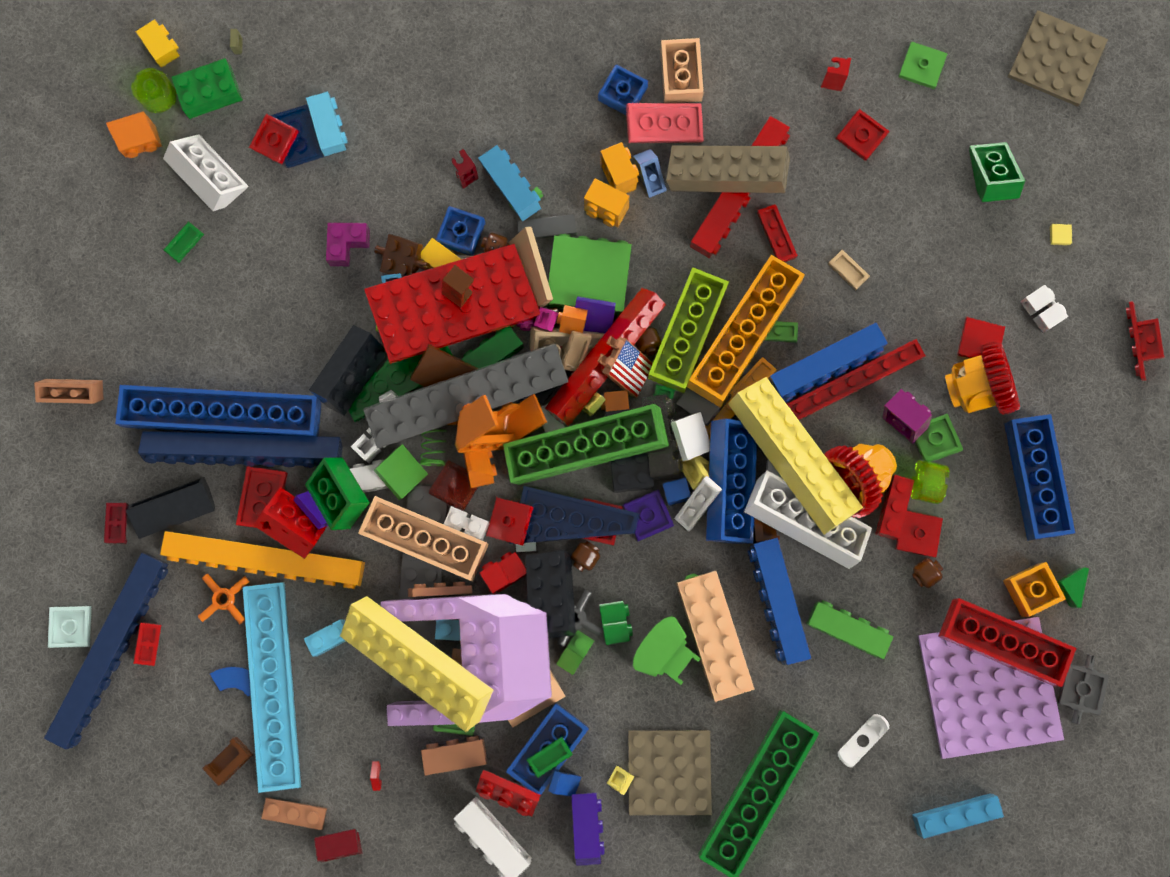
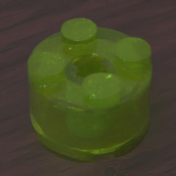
[131,68,177,113]
[911,460,950,504]

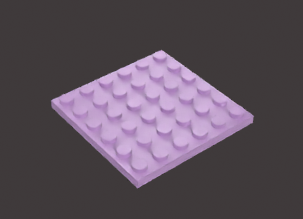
[918,617,1064,759]

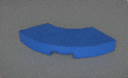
[210,667,251,697]

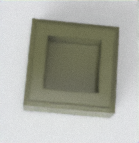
[230,29,243,54]

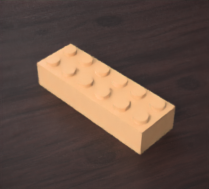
[358,496,489,582]
[676,571,754,702]

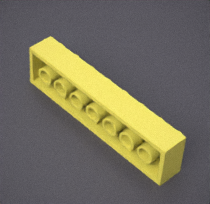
[728,377,863,535]
[340,596,493,732]

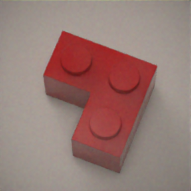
[480,551,526,595]

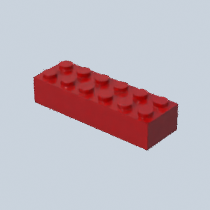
[938,598,1077,687]

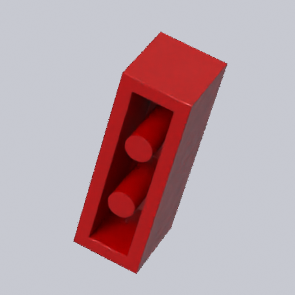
[875,475,915,540]

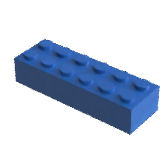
[768,323,888,403]
[1004,414,1075,541]
[706,418,757,544]
[747,538,811,665]

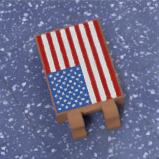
[598,336,653,398]

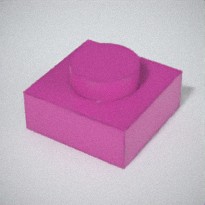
[534,307,559,332]

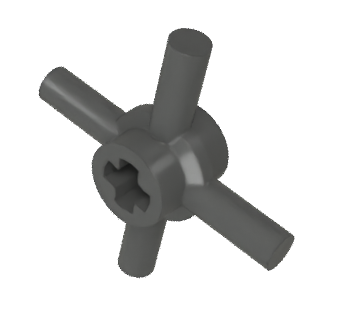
[557,590,603,647]

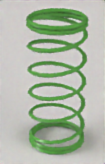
[420,429,447,466]

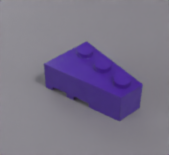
[572,793,605,866]

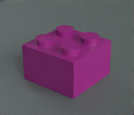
[883,389,932,444]

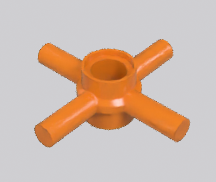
[198,574,250,625]

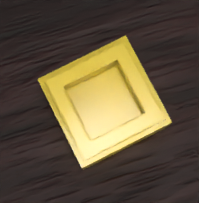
[1050,224,1072,245]
[607,766,634,795]

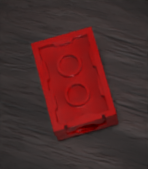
[253,487,327,559]

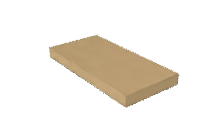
[508,227,553,309]

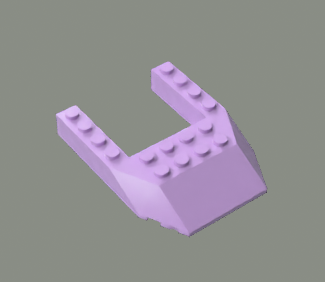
[381,594,552,726]

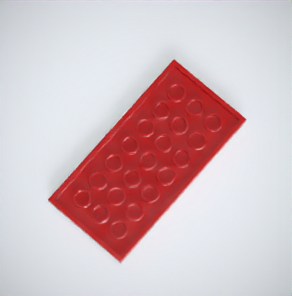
[364,244,540,364]

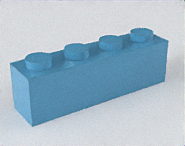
[478,145,541,222]
[912,793,1004,839]

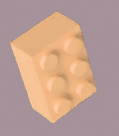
[660,38,703,103]

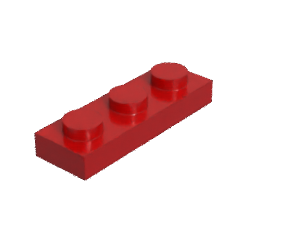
[757,204,798,262]

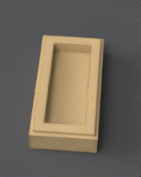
[828,250,870,290]
[562,331,592,371]

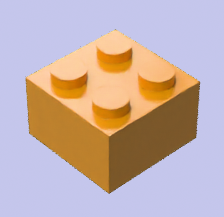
[600,142,639,194]
[584,178,630,227]
[1003,562,1066,617]

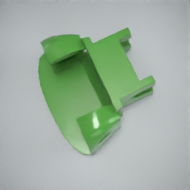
[633,616,701,685]

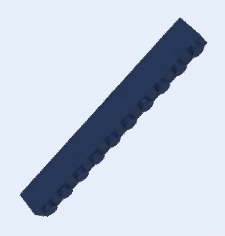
[138,431,343,468]
[44,553,169,749]

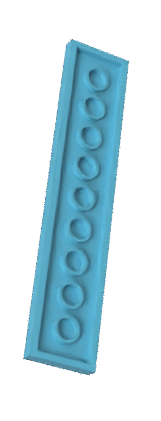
[243,582,301,793]

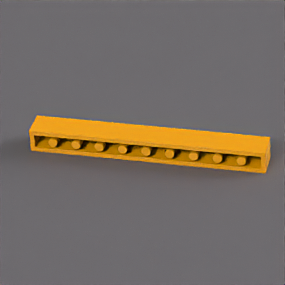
[160,531,365,589]

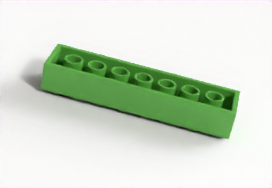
[503,404,669,485]

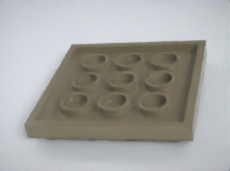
[1008,10,1108,107]
[628,730,712,815]

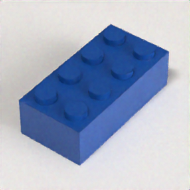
[506,703,589,795]

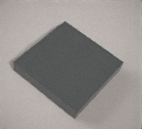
[676,388,732,426]

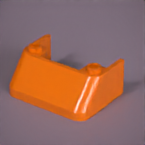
[455,394,547,453]

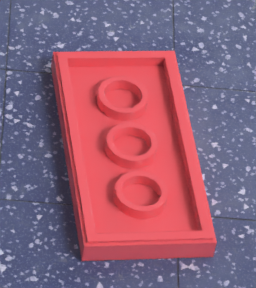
[626,103,704,143]

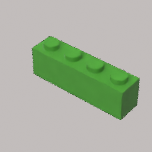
[806,600,893,659]

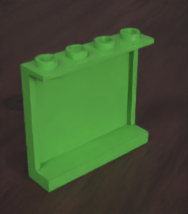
[546,234,632,316]

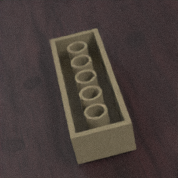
[666,146,790,193]

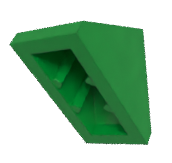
[1057,567,1089,608]

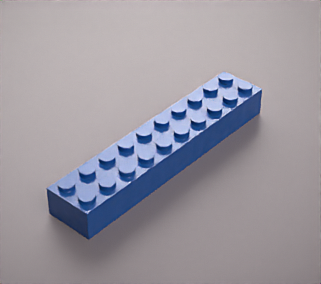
[115,385,322,436]

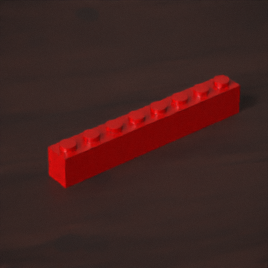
[690,116,790,259]
[544,288,666,427]

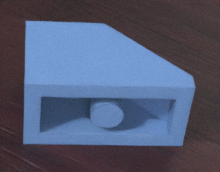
[633,149,667,198]

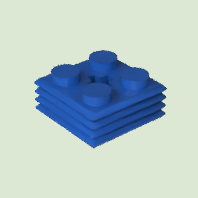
[598,65,648,116]
[436,206,485,256]

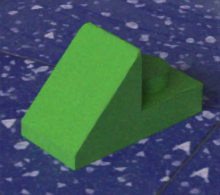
[556,630,594,675]

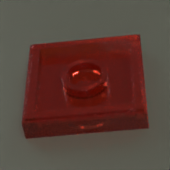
[429,460,479,511]

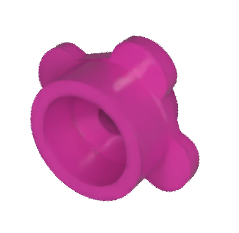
[517,319,536,331]

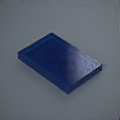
[271,104,324,168]

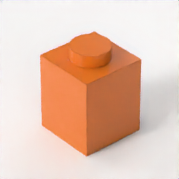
[557,305,588,334]
[601,390,629,412]

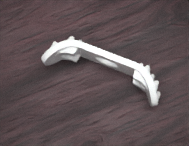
[838,714,889,767]

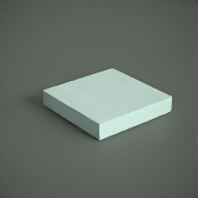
[48,606,91,648]

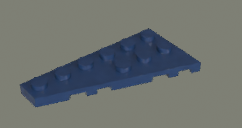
[509,486,640,544]

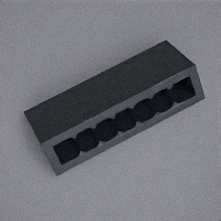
[126,477,215,539]

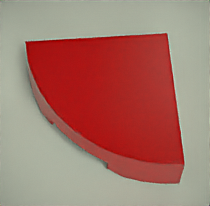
[370,761,382,791]

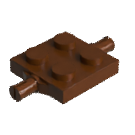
[374,234,430,278]

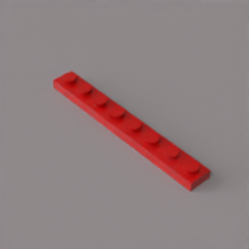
[787,339,926,420]

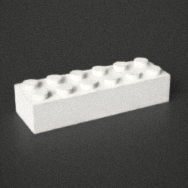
[744,471,872,569]

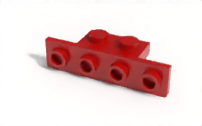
[1126,301,1165,381]

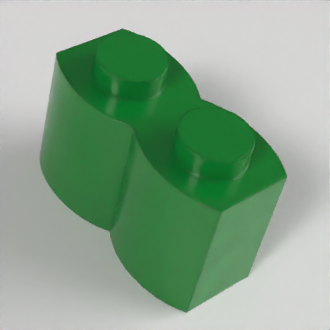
[599,601,633,645]

